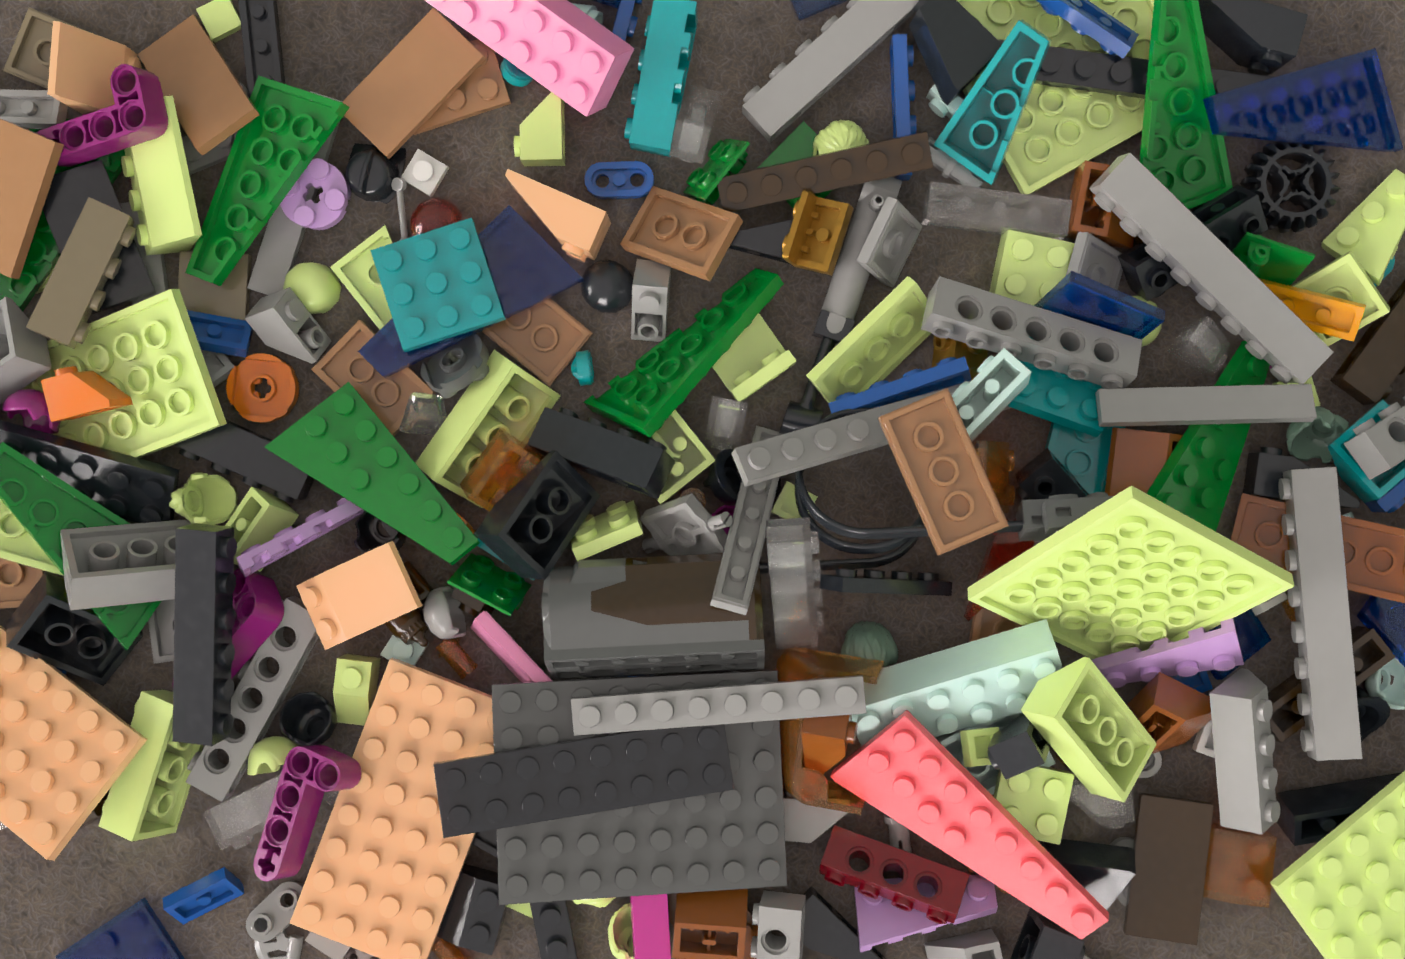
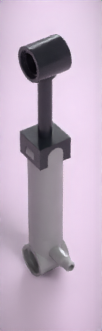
[779,177,902,434]

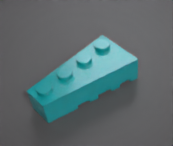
[624,0,698,157]
[933,20,1052,185]

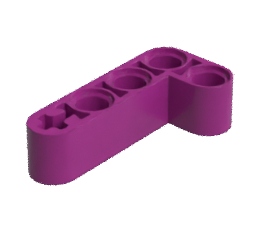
[36,64,168,167]
[172,568,284,687]
[253,745,362,882]

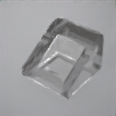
[400,392,447,435]

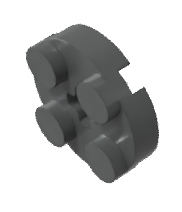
[421,333,489,398]

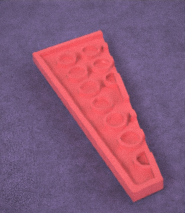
[830,710,1109,940]

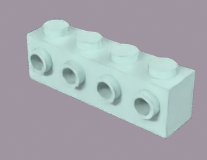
[952,348,1032,441]

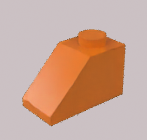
[41,366,133,422]

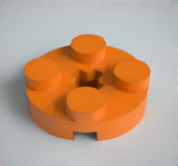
[226,353,299,423]

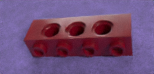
[819,825,970,924]

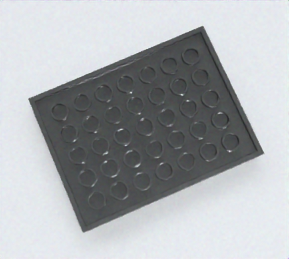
[492,670,787,905]

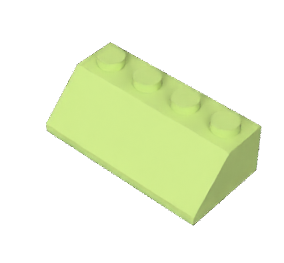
[121,95,202,256]
[415,350,561,508]
[1021,657,1157,802]
[99,690,204,842]

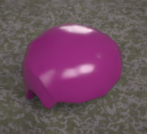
[3,389,61,434]

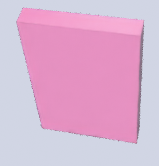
[470,611,552,682]

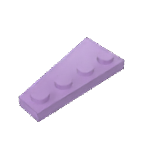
[236,498,364,577]
[1092,618,1244,688]
[854,875,998,952]

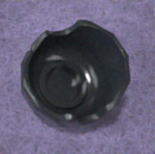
[581,260,633,313]
[354,511,407,554]
[279,691,337,746]

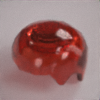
[410,197,463,237]

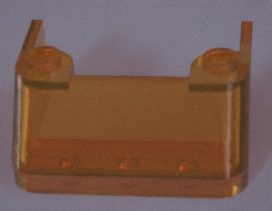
[776,647,885,815]

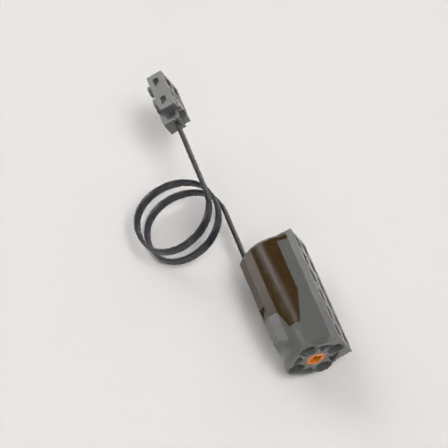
[542,407,1113,680]

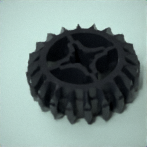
[1240,138,1340,233]

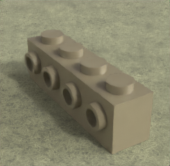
[26,197,137,349]

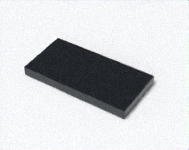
[42,160,156,315]

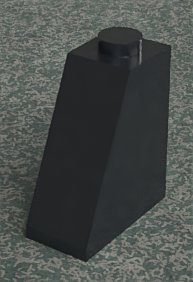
[909,0,1002,106]
[1038,839,1136,910]

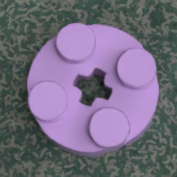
[280,158,351,230]

